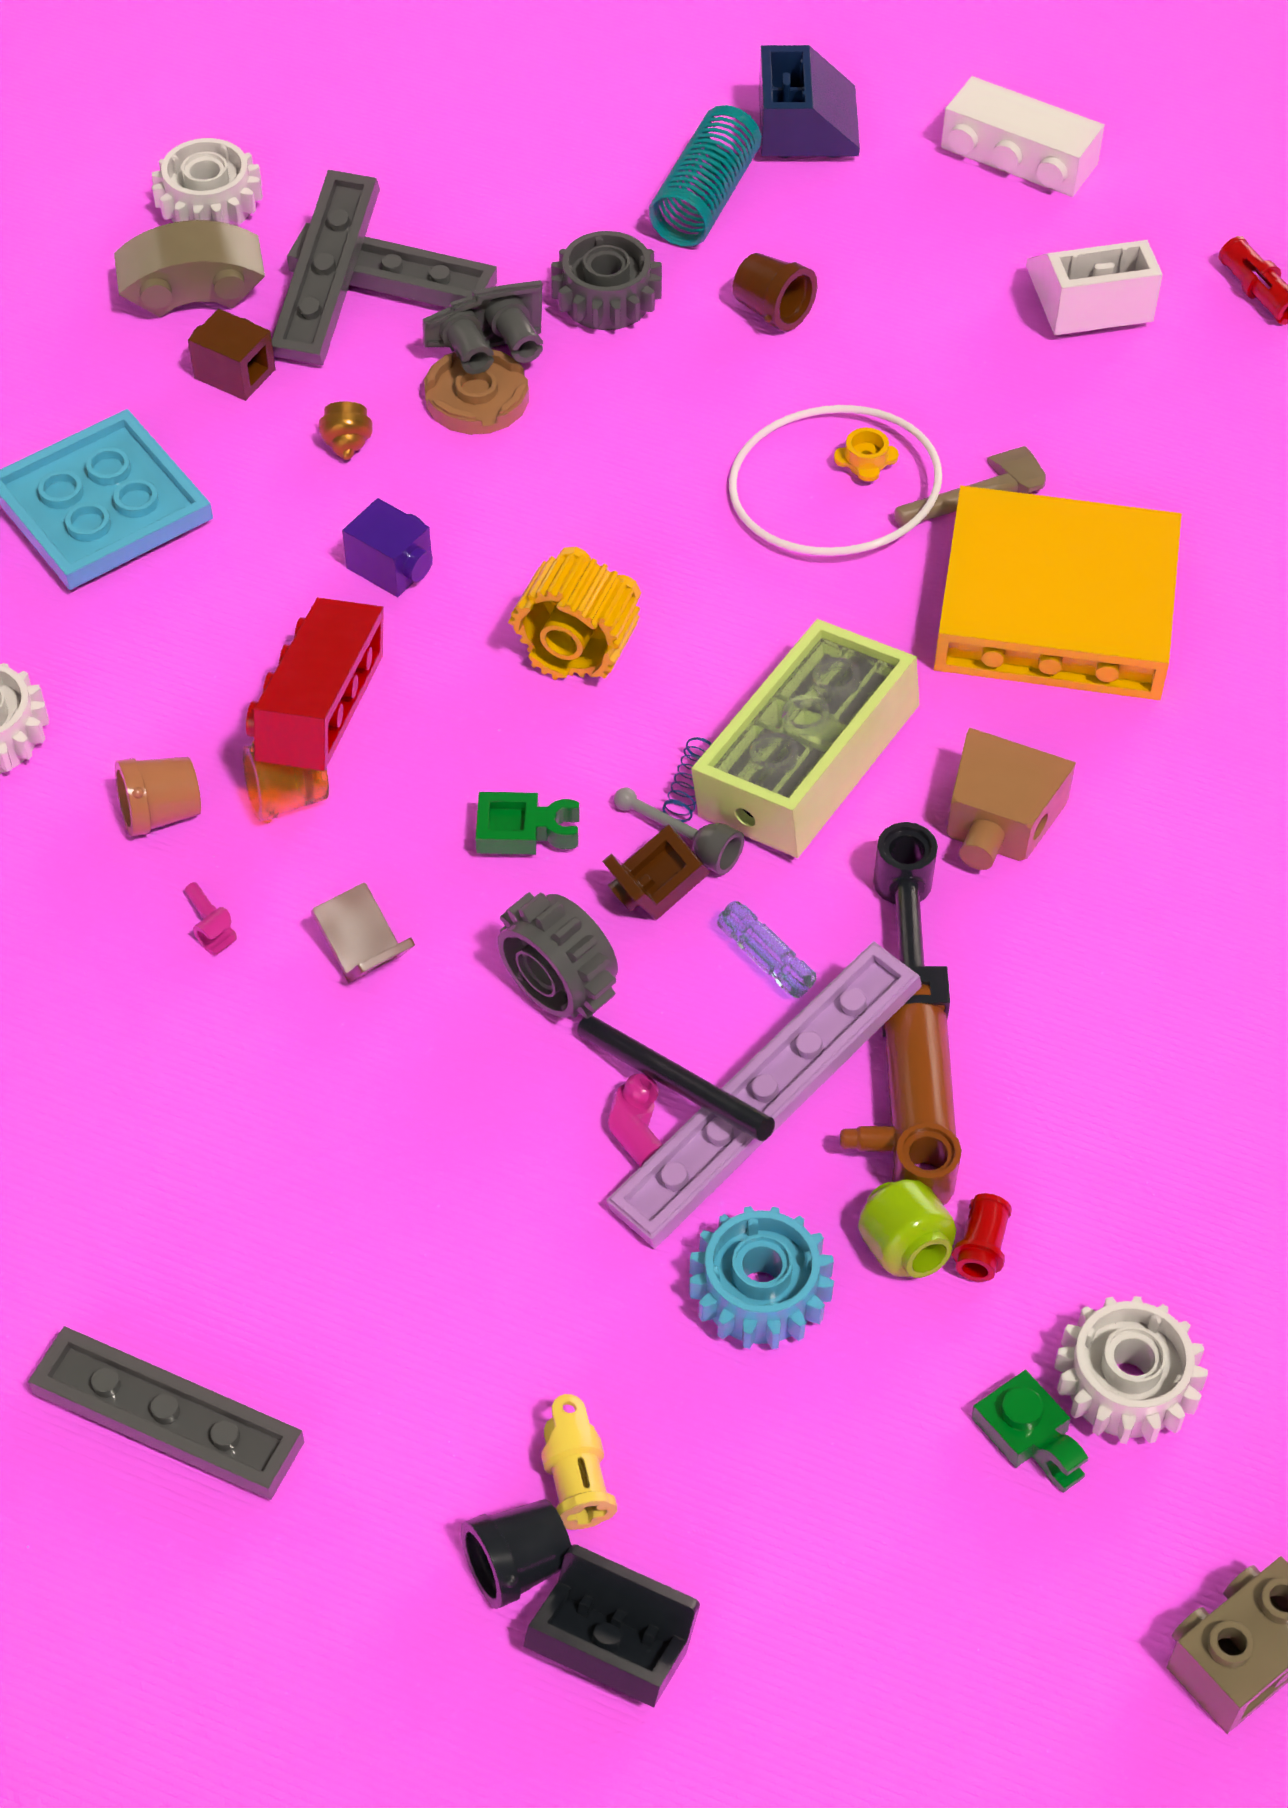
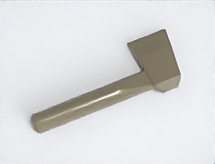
[894,446,1046,527]

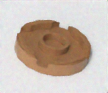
[424,349,529,435]

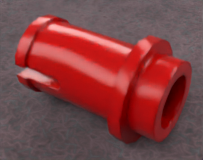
[952,1193,1012,1282]

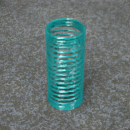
[649,105,762,247]

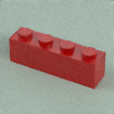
[246,597,384,771]

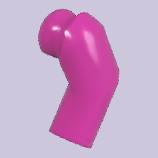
[608,1074,663,1167]

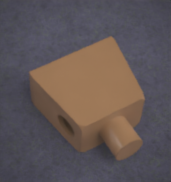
[946,727,1076,870]

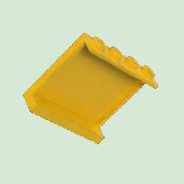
[934,485,1182,700]

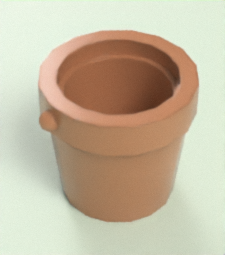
[115,757,201,836]

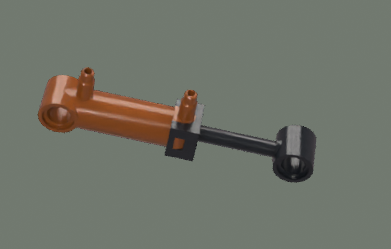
[840,822,962,1205]

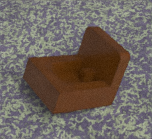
[602,824,711,920]

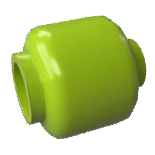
[858,1179,957,1278]

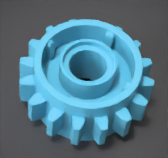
[689,1206,834,1349]

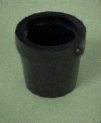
[460,1499,571,1609]

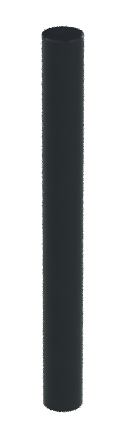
[577,1015,775,1141]

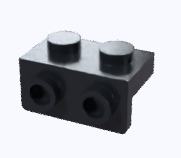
[523,1544,700,1708]

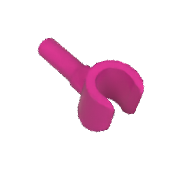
[185,882,237,956]

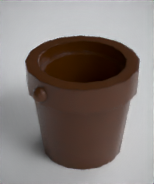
[732,253,818,332]

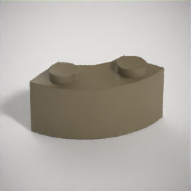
[114,220,265,318]

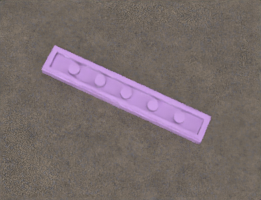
[606,941,922,1249]

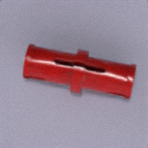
[1218,236,1288,325]

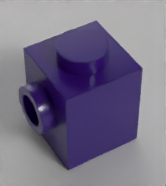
[342,498,433,598]

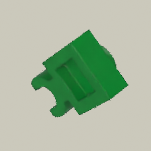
[475,792,580,855]

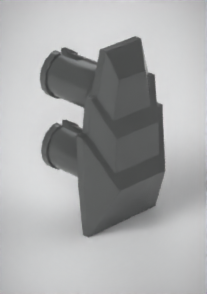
[423,280,543,374]

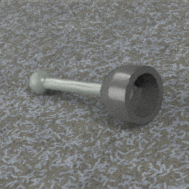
[614,787,744,875]

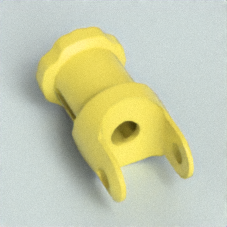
[541,1394,617,1530]

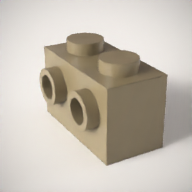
[1166,1556,1288,1734]

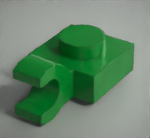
[972,1369,1089,1493]

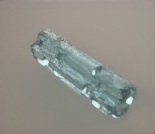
[717,901,817,998]

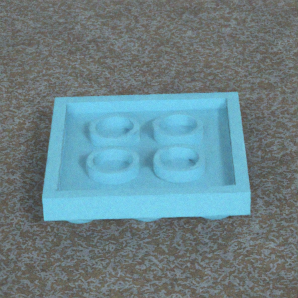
[0,409,213,590]

